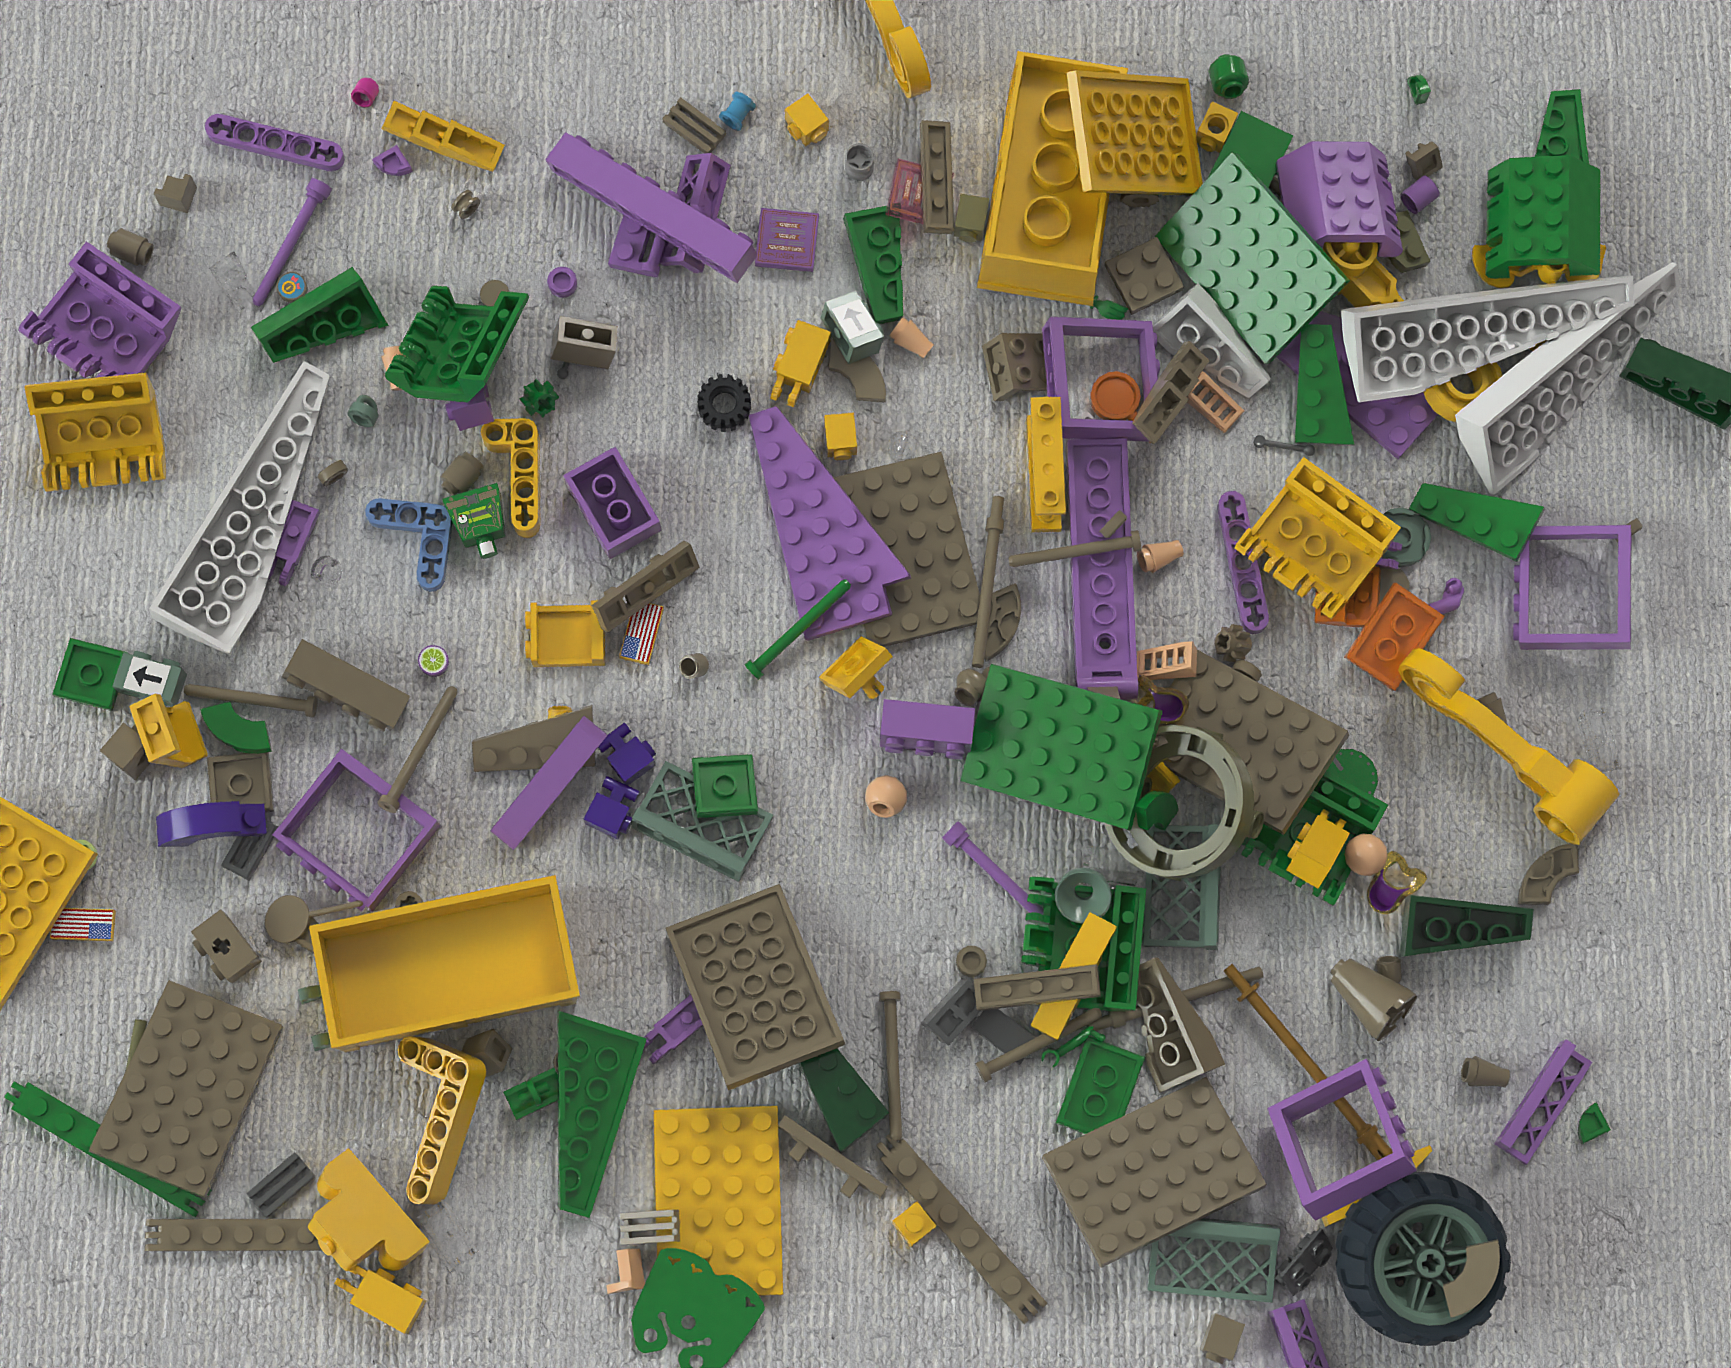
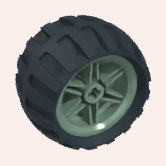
[1335,1172,1511,1346]

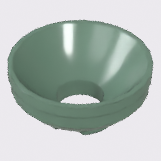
[1055,868,1111,923]

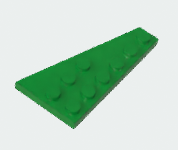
[557,1010,647,1218]

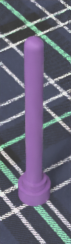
[253,178,332,306]
[942,821,1044,915]

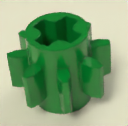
[519,379,559,418]

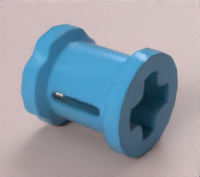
[719,91,756,131]

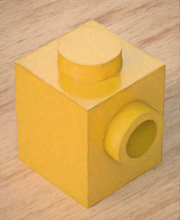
[785,93,829,147]

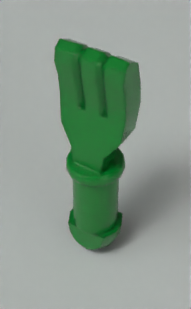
[1090,295,1128,320]

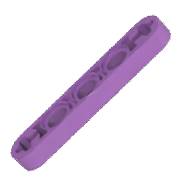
[205,114,345,171]
[1217,491,1269,634]

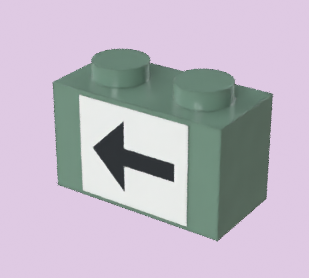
[820,291,884,364]
[112,651,187,707]

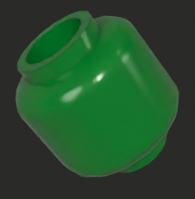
[1208,54,1249,99]

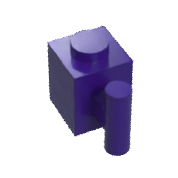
[598,722,656,786]
[583,776,640,840]

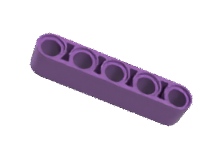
[490,716,607,850]

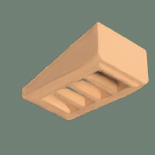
[1187,371,1244,433]
[1137,641,1197,681]

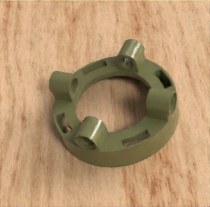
[1105,725,1264,882]

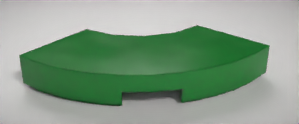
[200,702,272,754]
[1136,790,1179,831]

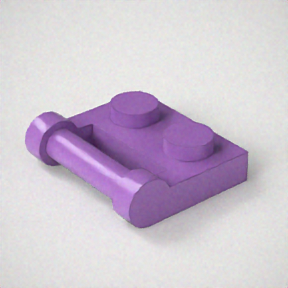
[608,215,666,277]

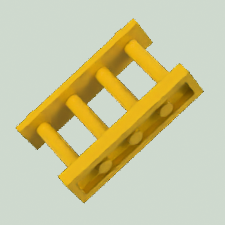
[1026,397,1066,533]

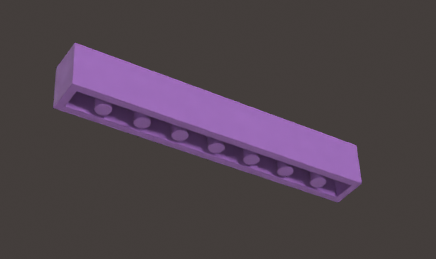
[545,132,758,283]

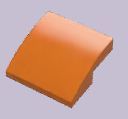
[1315,567,1381,628]

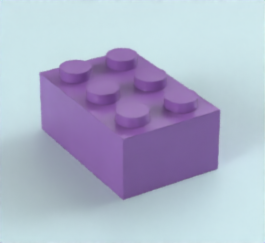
[563,447,662,560]
[879,699,975,759]

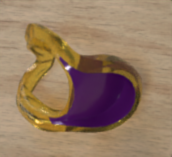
[1138,675,1189,724]
[1367,851,1427,914]

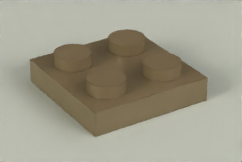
[1104,237,1184,315]

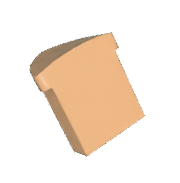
[606,1249,645,1294]

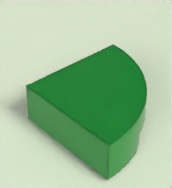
[1407,74,1431,105]
[1578,1102,1611,1144]

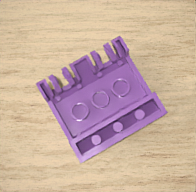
[1276,141,1403,257]
[18,241,182,378]

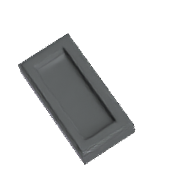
[971,1009,1036,1065]

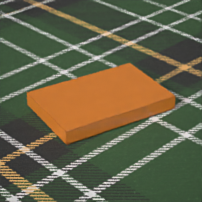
[1344,583,1445,691]

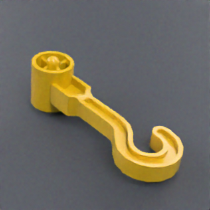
[865,0,932,99]
[1322,242,1502,423]
[1398,648,1620,845]

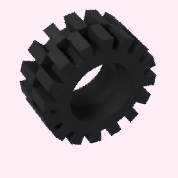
[697,374,751,432]

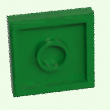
[52,638,129,711]
[691,754,758,818]

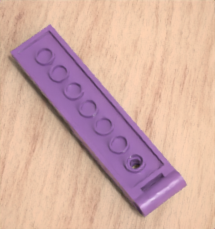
[1067,438,1138,700]

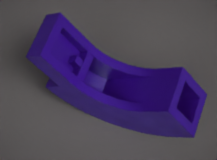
[156,801,267,847]

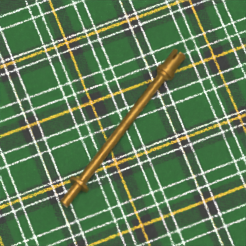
[1223,964,1393,1161]

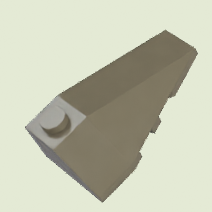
[1137,957,1225,1093]

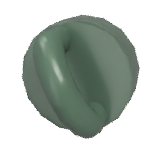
[347,395,379,427]

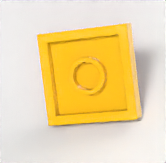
[819,636,893,699]

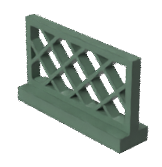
[631,761,773,882]
[1143,824,1221,950]
[1147,1218,1280,1303]

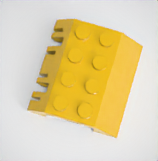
[24,373,166,492]
[1234,457,1401,620]

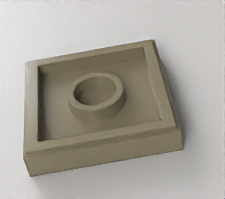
[207,752,274,813]

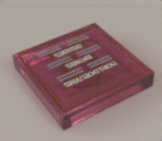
[885,158,954,224]

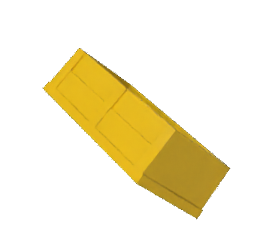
[977,51,1128,306]
[309,875,580,1053]

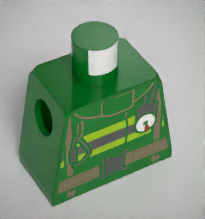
[442,483,506,559]

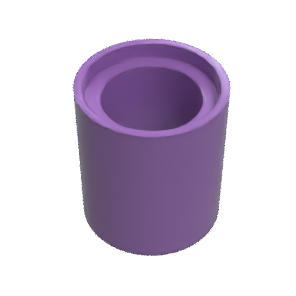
[1400,176,1440,214]

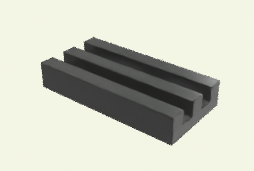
[221,820,278,881]
[246,1152,316,1218]

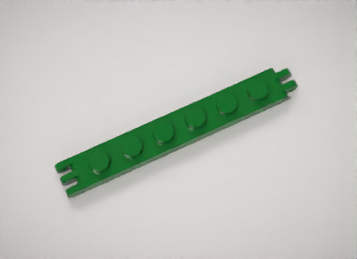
[4,1081,212,1218]

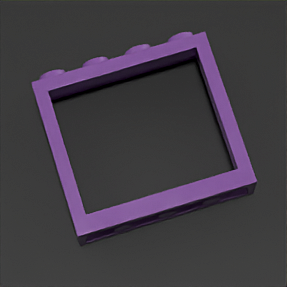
[1042,316,1160,442]
[1513,525,1632,650]
[272,748,440,912]
[1267,1058,1417,1221]

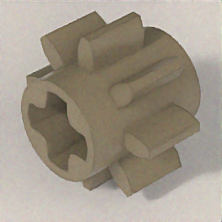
[1215,624,1252,662]

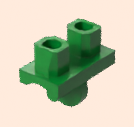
[503,1067,558,1121]

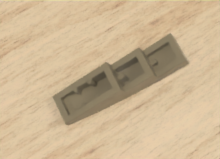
[1132,341,1210,444]

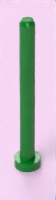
[744,579,851,680]

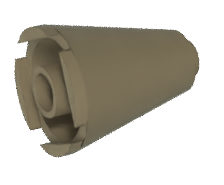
[1330,959,1417,1041]

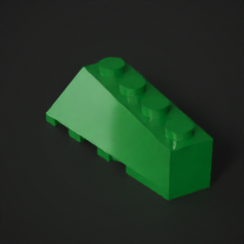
[251,267,389,363]

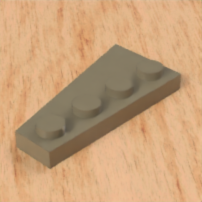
[472,705,596,772]

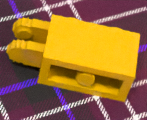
[770,320,831,407]
[1286,809,1350,889]
[334,1265,427,1334]

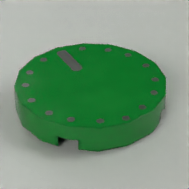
[1326,749,1378,796]

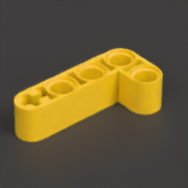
[481,418,541,538]

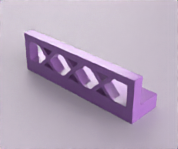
[659,153,731,273]
[1494,1039,1593,1165]
[1268,1299,1330,1368]

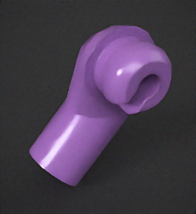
[1428,578,1464,615]

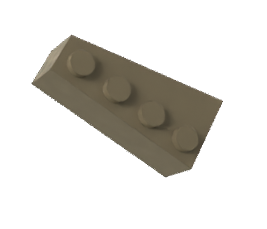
[281,639,411,732]

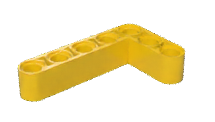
[397,1036,486,1205]

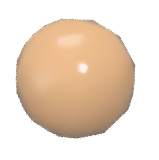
[865,775,907,818]
[1345,834,1388,876]

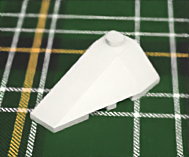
[1153,283,1271,398]

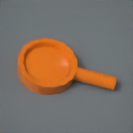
[1090,371,1151,443]

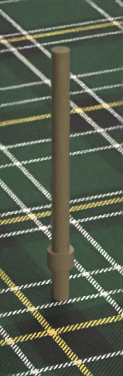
[972,496,1004,668]
[1087,966,1264,1031]

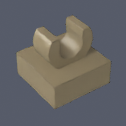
[1405,141,1443,180]

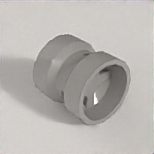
[845,143,874,181]

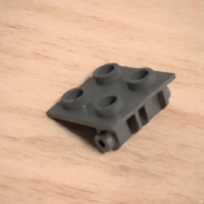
[1275,1228,1333,1296]

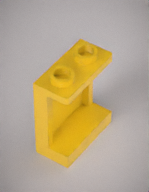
[525,600,606,667]
[129,694,208,768]

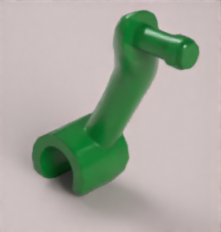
[1041,1026,1106,1067]

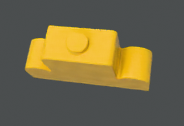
[308,1148,430,1271]

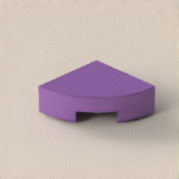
[372,145,413,176]

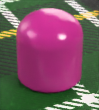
[351,77,379,107]

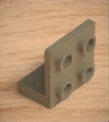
[982,333,1047,401]

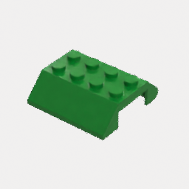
[1485,155,1601,279]
[385,286,529,403]
[1236,771,1388,906]
[1021,877,1146,1012]

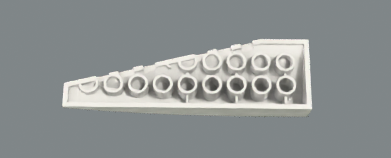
[1455,263,1680,495]
[1341,276,1635,402]
[149,361,330,654]

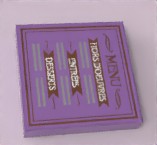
[755,208,819,272]

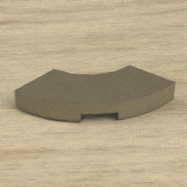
[829,339,886,403]
[973,583,1021,662]
[1518,843,1579,905]
[1443,1239,1500,1318]

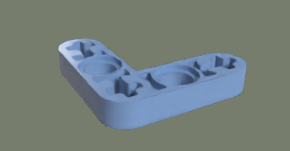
[365,498,453,592]

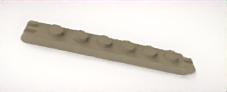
[876,1133,1048,1325]
[144,1219,322,1251]

